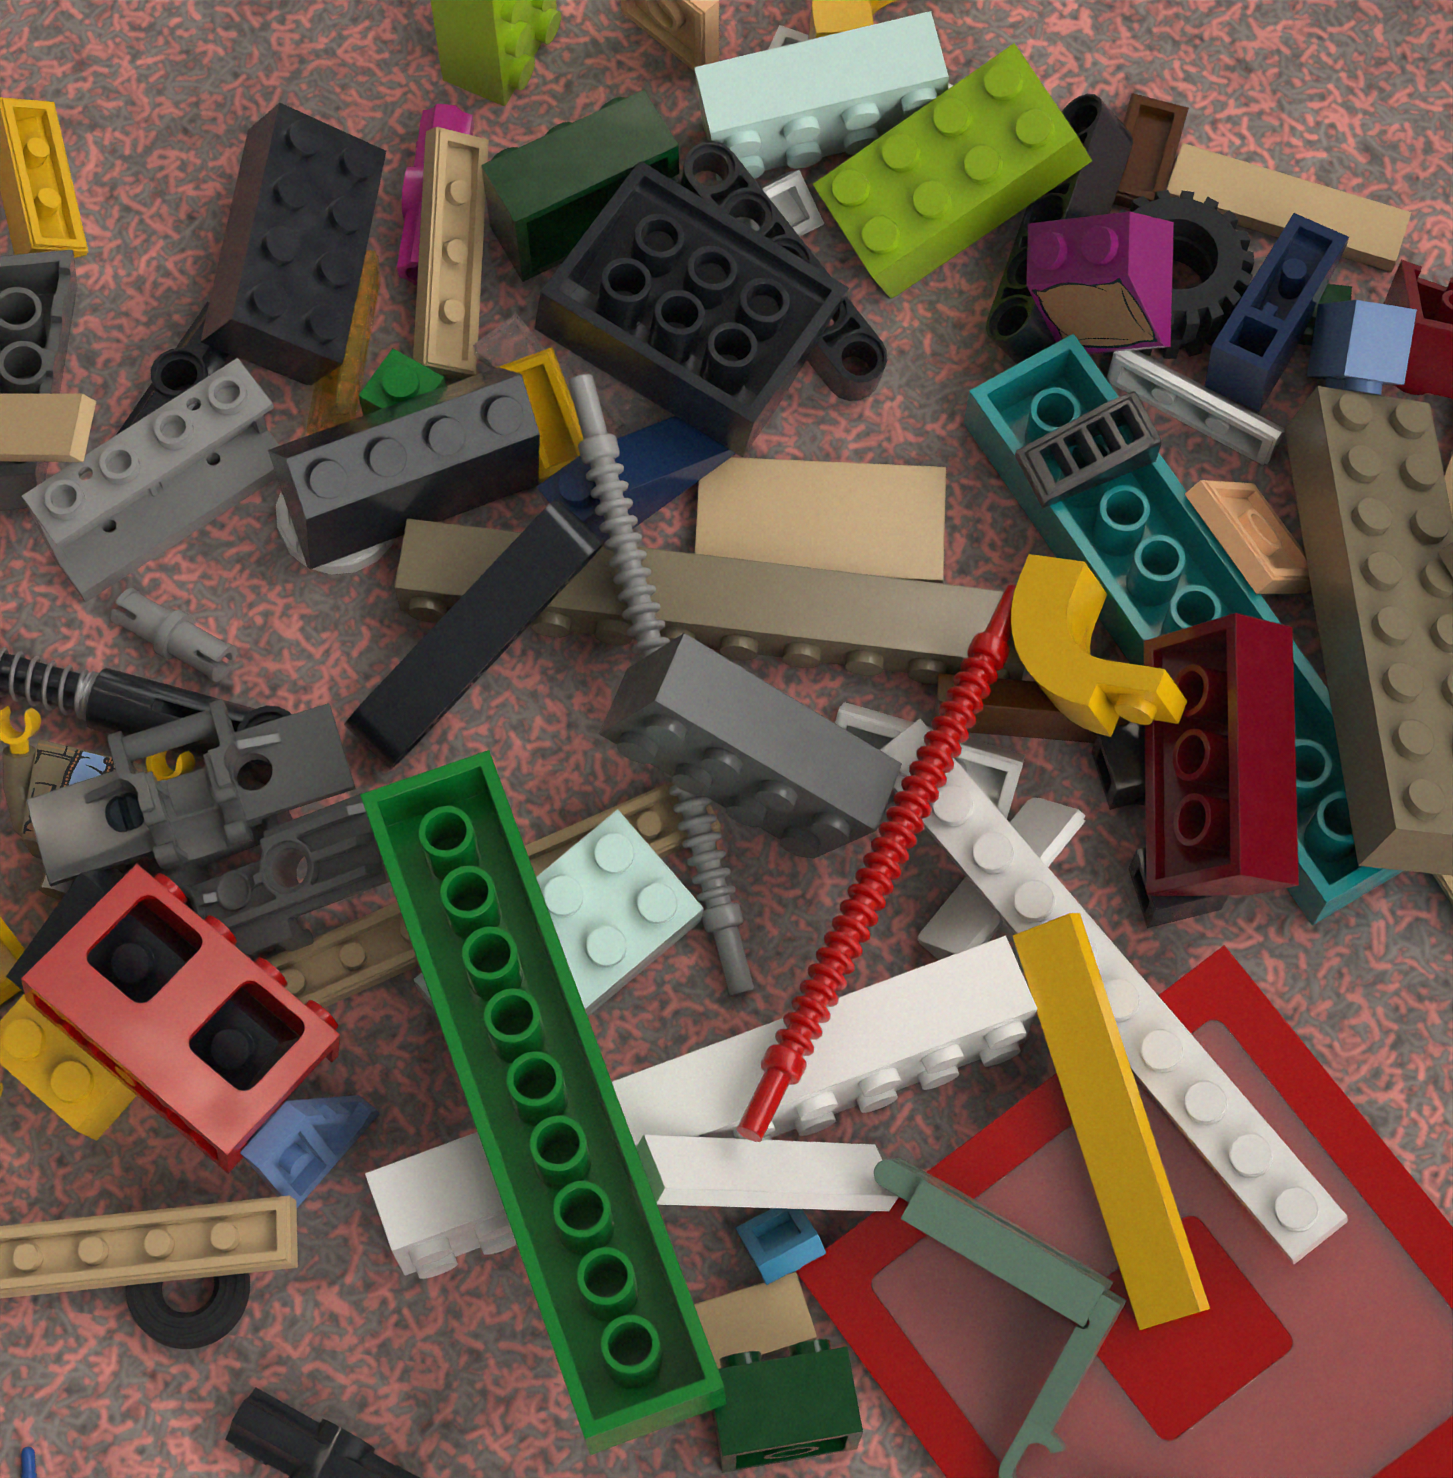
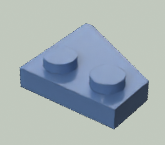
[240,1095,380,1208]

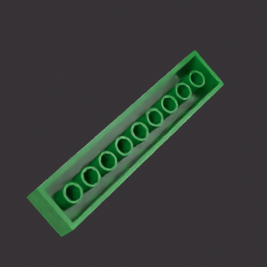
[360,750,726,1455]

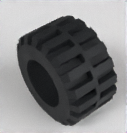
[1118,190,1254,359]

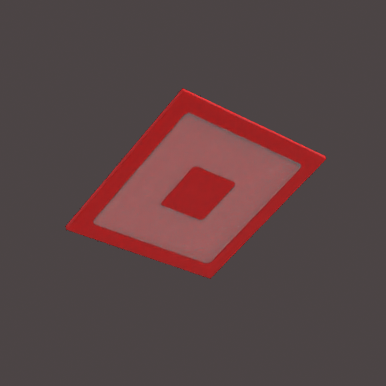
[796,945,1453,1478]

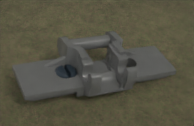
[26,699,356,887]

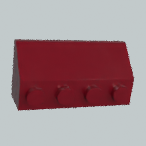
[1144,613,1299,896]

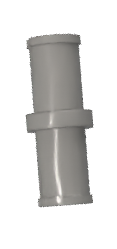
[111,588,237,682]

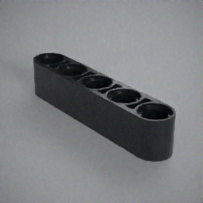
[986,94,1133,364]
[680,141,887,401]
[344,498,605,769]

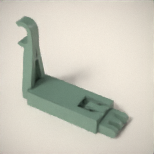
[874,1158,1127,1478]

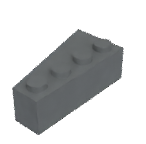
[0,250,78,511]

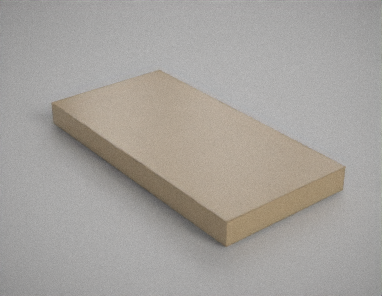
[695,457,946,584]

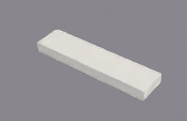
[636,1135,899,1212]

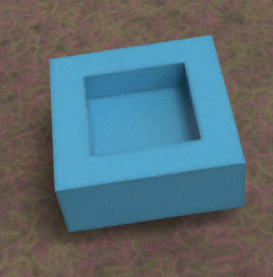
[735,1208,826,1285]

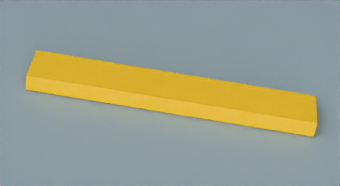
[1012,913,1210,1330]

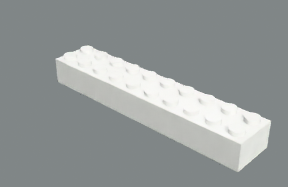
[365,936,1037,1279]

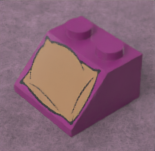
[1027,211,1174,354]

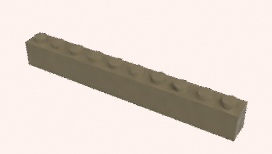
[394,519,1025,684]

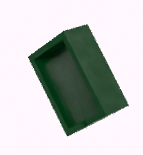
[481,90,680,282]

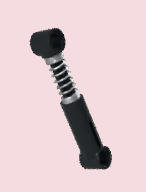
[0,646,292,785]

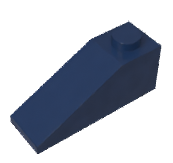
[1204,213,1349,412]
[537,416,735,542]

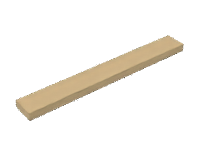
[265,781,721,1008]

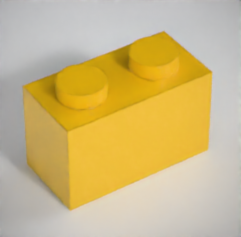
[0,994,136,1141]

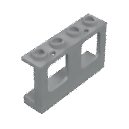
[22,358,280,602]

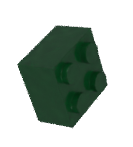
[712,1339,863,1473]

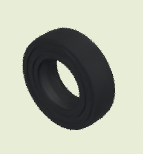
[125,1273,250,1349]

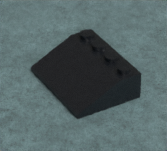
[534,161,849,457]

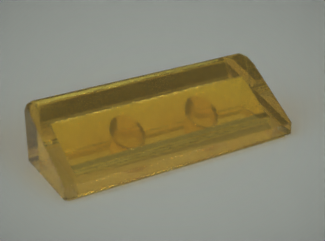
[306,250,381,435]

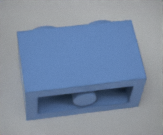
[1306,300,1417,395]

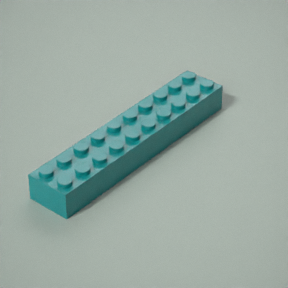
[964,333,1403,926]

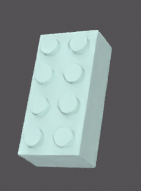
[694,11,949,181]
[413,809,704,1017]

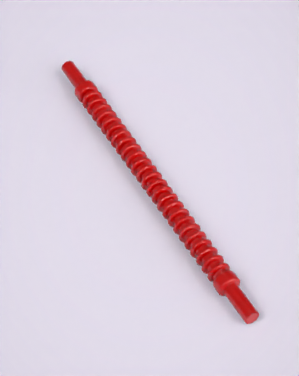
[736,585,1016,1142]

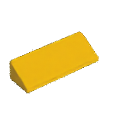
[0,97,89,258]

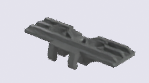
[151,793,390,957]

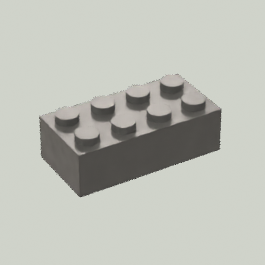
[599,633,902,859]

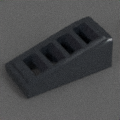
[1015,391,1161,508]

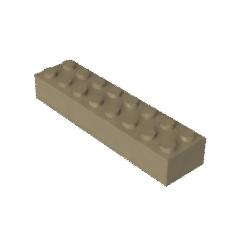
[1284,386,1453,876]

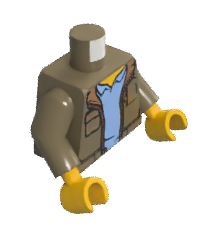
[0,706,195,900]

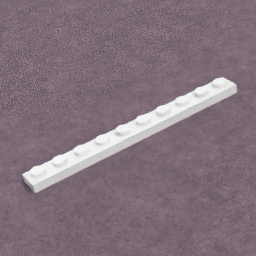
[880,719,1348,1265]

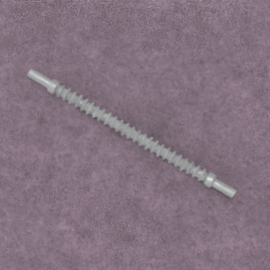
[568,374,754,996]

